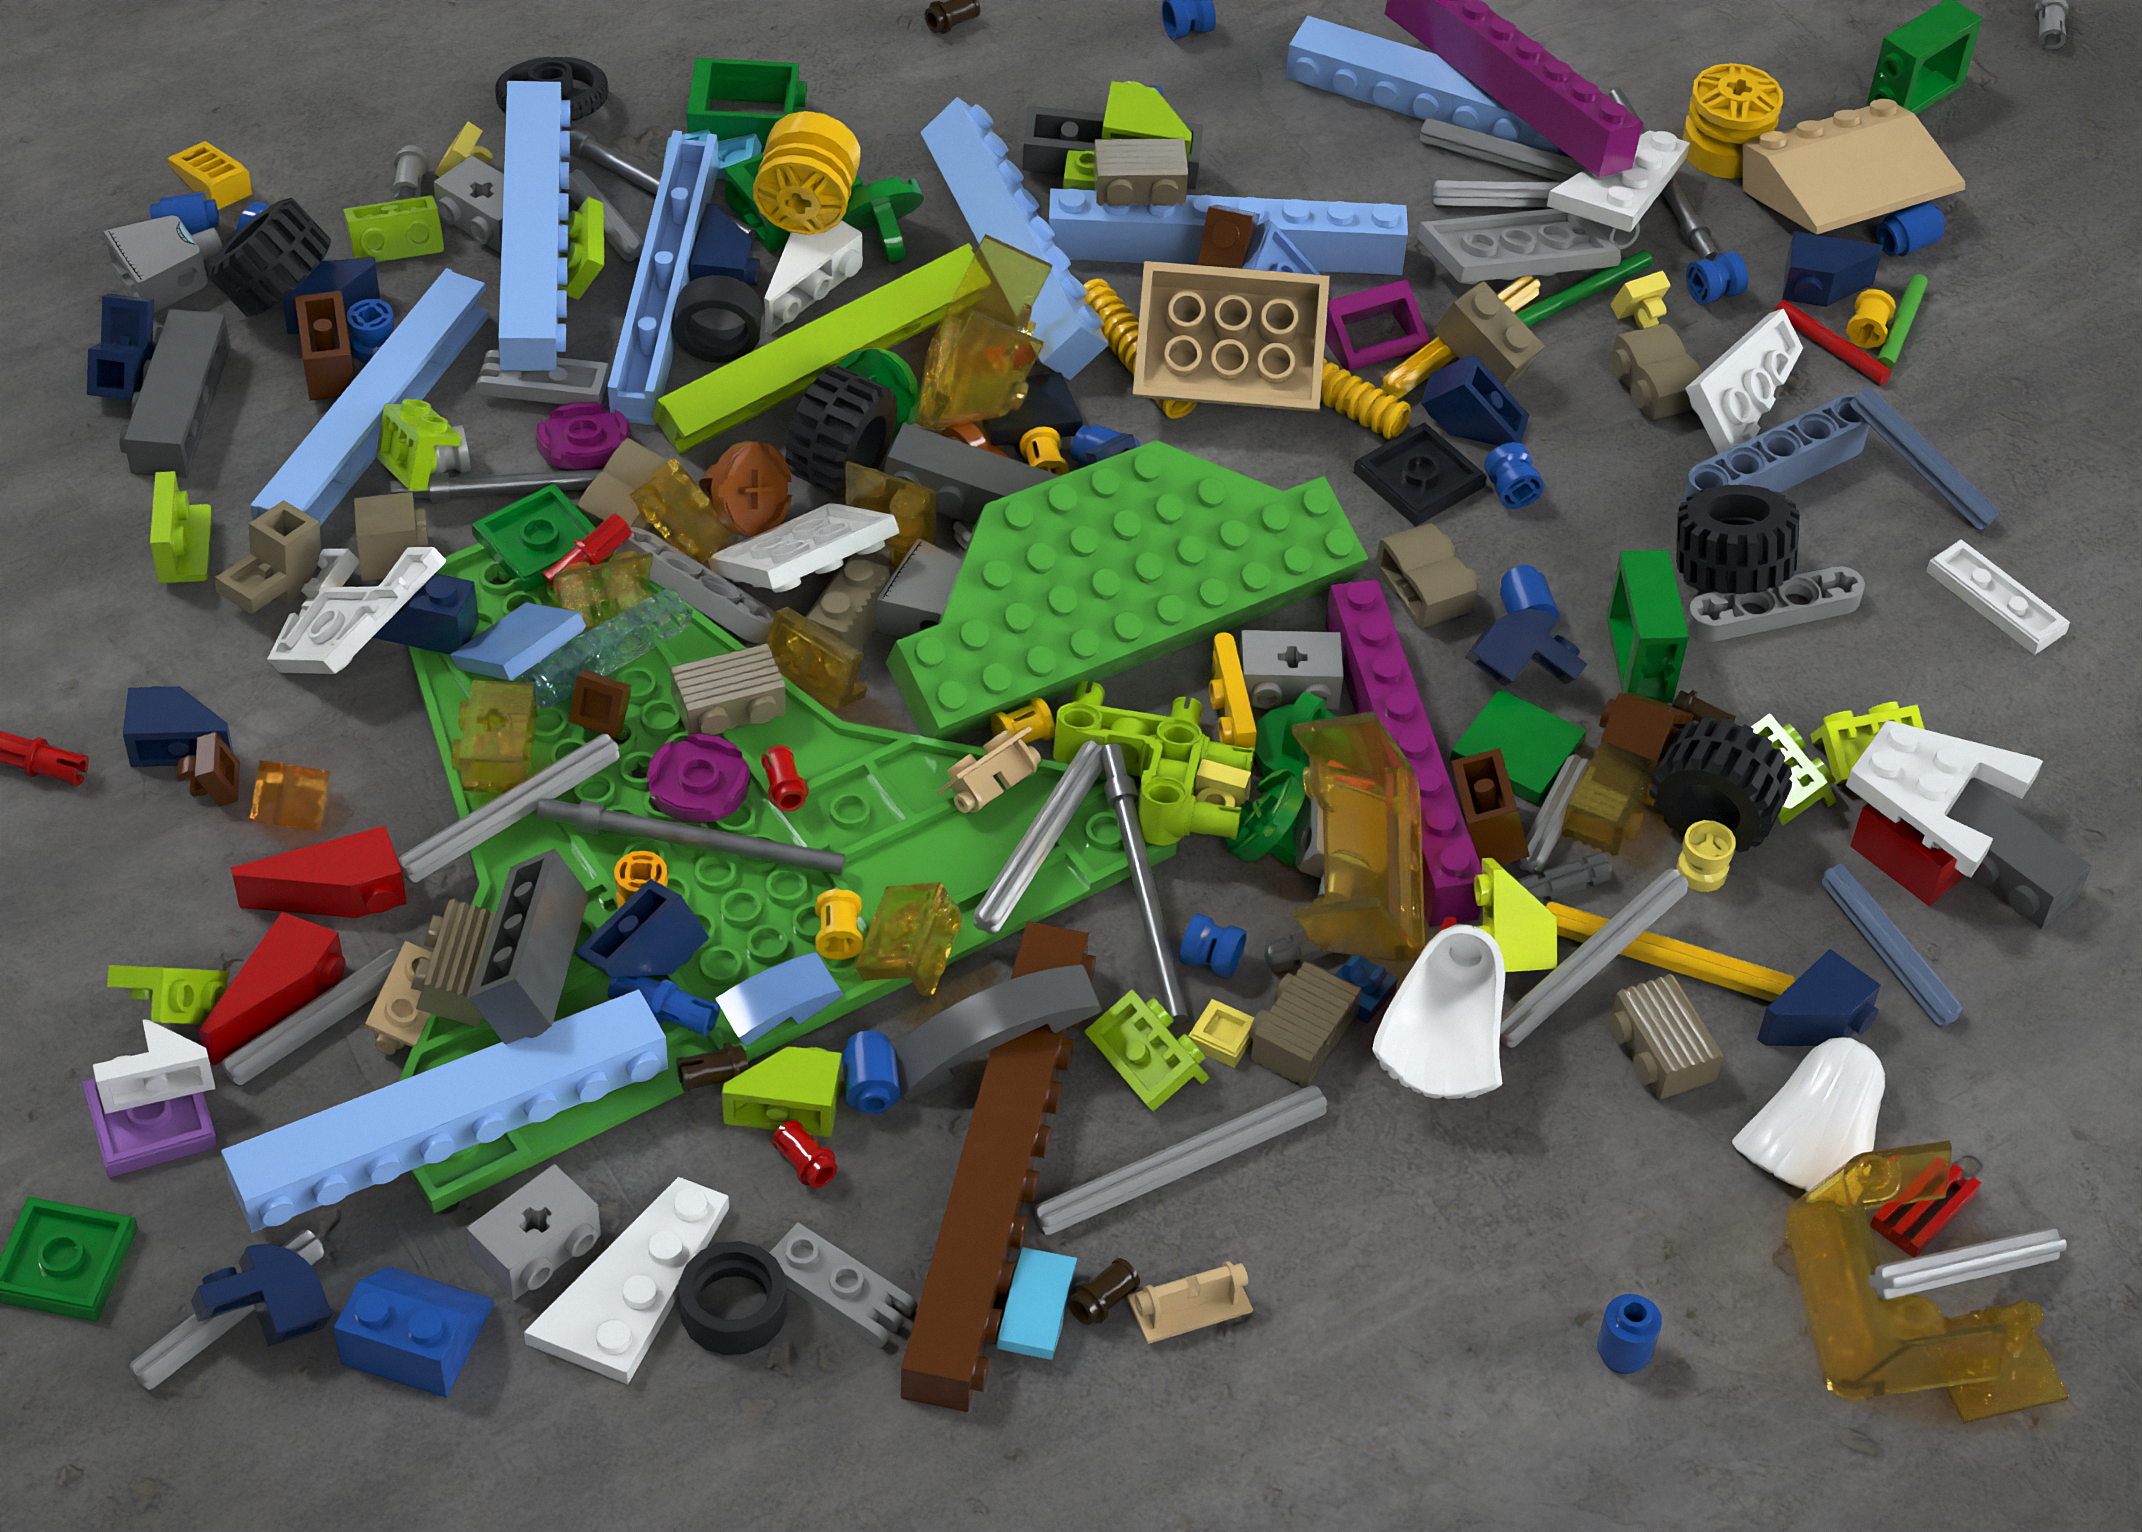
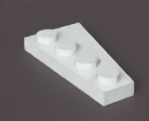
[1547,130,1690,232]
[1685,308,1803,454]
[524,1177,729,1385]

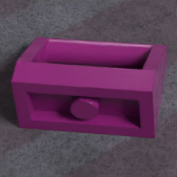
[1325,279,1430,371]

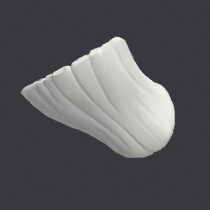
[1373,925,1505,1099]
[1732,1037,1885,1202]

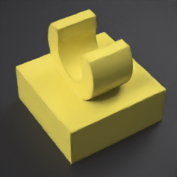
[434,121,493,177]
[1610,271,1671,329]
[1195,759,1251,807]

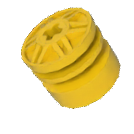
[1682,63,1783,179]
[753,111,860,235]

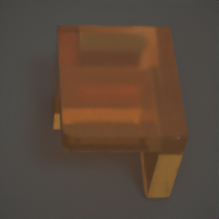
[250,760,330,832]

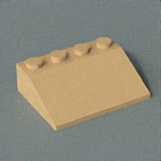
[1742,99,1965,235]
[1133,261,1330,412]

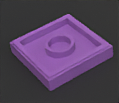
[82,1078,218,1178]

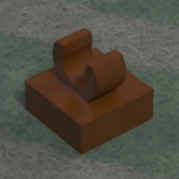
[568,670,632,737]
[177,732,240,807]

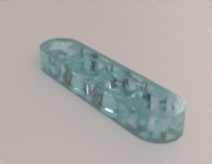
[519,589,693,709]

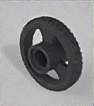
[495,57,608,121]

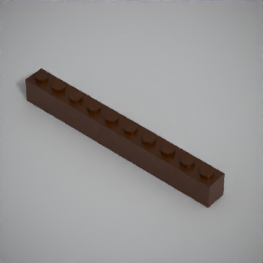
[901,921,1096,1412]

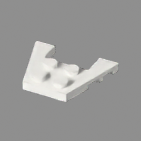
[267,547,446,674]
[1845,720,2043,878]

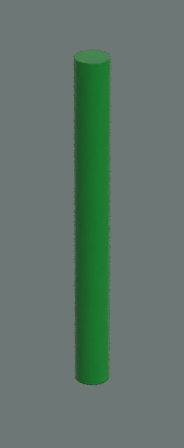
[1515,250,1653,327]

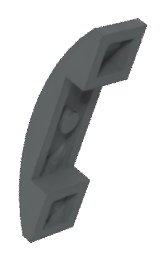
[895,965,1103,1102]

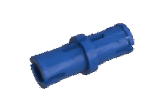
[608,976,720,1037]

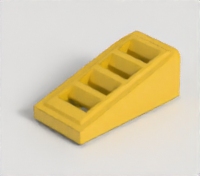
[167,141,253,210]

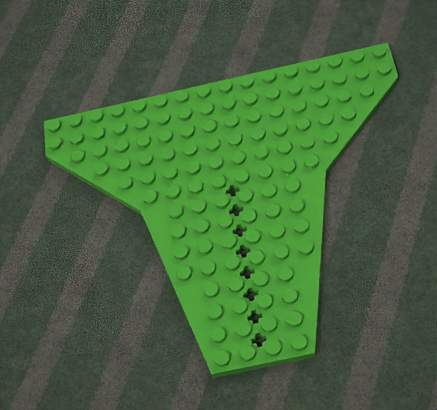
[398,543,1177,1214]

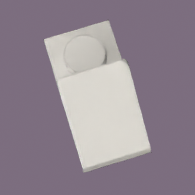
[93,1019,216,1114]

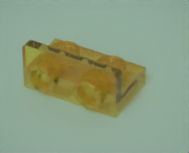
[629,457,732,564]
[766,606,867,710]
[855,882,962,996]

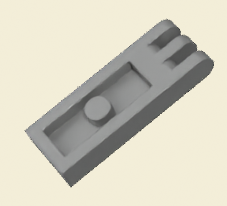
[475,350,609,405]
[769,1222,918,1348]

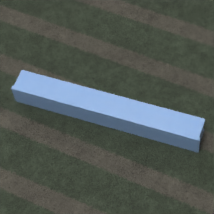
[607,130,719,425]
[250,268,489,526]

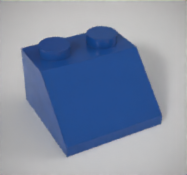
[333,1266,494,1398]

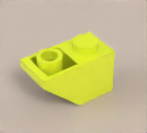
[1474,858,1557,972]

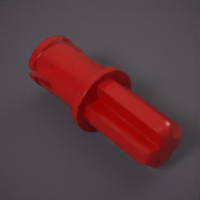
[542,514,632,598]
[0,731,89,786]

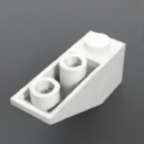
[764,220,863,335]

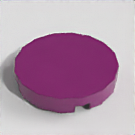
[536,403,631,470]
[647,734,750,824]

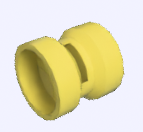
[1676,820,1736,892]

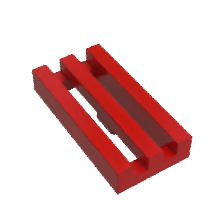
[1870,1151,1982,1258]

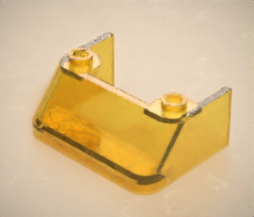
[915,234,1053,431]
[1293,711,1425,962]
[1785,1140,2007,1399]

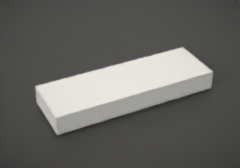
[1926,539,2070,655]

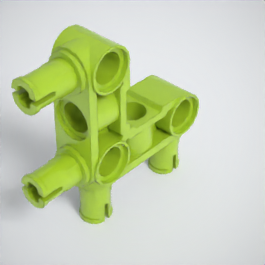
[1053,681,1254,846]

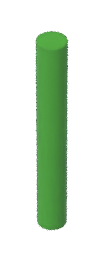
[1877,274,1928,370]

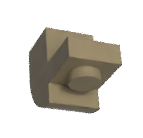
[215,500,321,614]

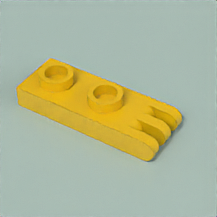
[1209,632,1257,765]

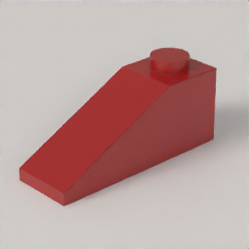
[230,826,407,918]
[198,912,346,1065]

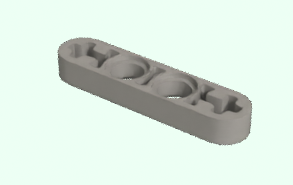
[614,527,779,644]
[1686,566,1865,642]

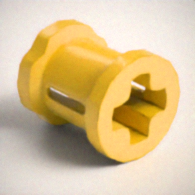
[1846,289,1896,349]
[1019,427,1069,476]
[990,697,1056,744]
[815,889,863,960]

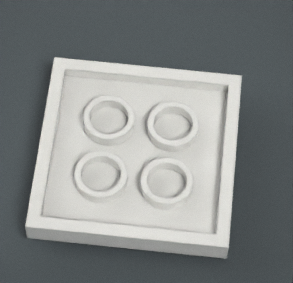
[707,503,900,593]

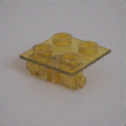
[846,461,937,570]
[550,551,656,632]
[1917,1299,2069,1424]

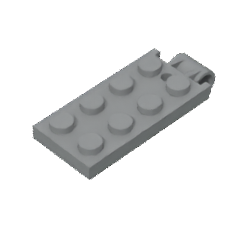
[1417,209,1640,284]

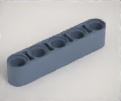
[1682,395,1870,502]

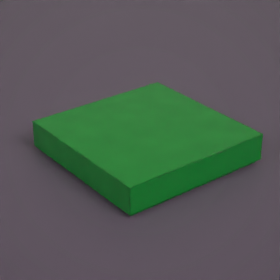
[471,483,596,593]
[1450,688,1587,805]
[0,1196,138,1322]

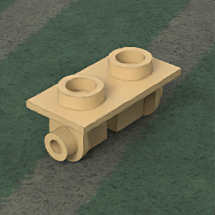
[936,726,1041,813]
[364,941,432,1055]
[1127,1261,1253,1344]

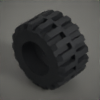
[207,198,331,317]
[785,366,897,498]
[1676,484,1800,594]
[1650,717,1793,853]

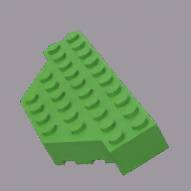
[885,440,1369,741]

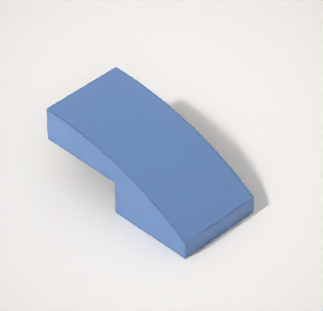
[716,952,844,1047]

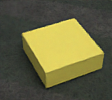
[1188,999,1255,1069]

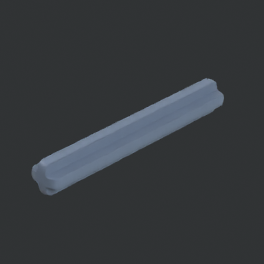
[1850,386,1999,530]
[1822,863,1962,1027]

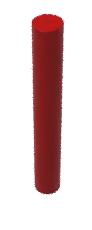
[1775,300,1892,385]

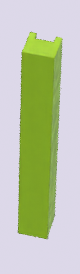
[652,243,992,455]

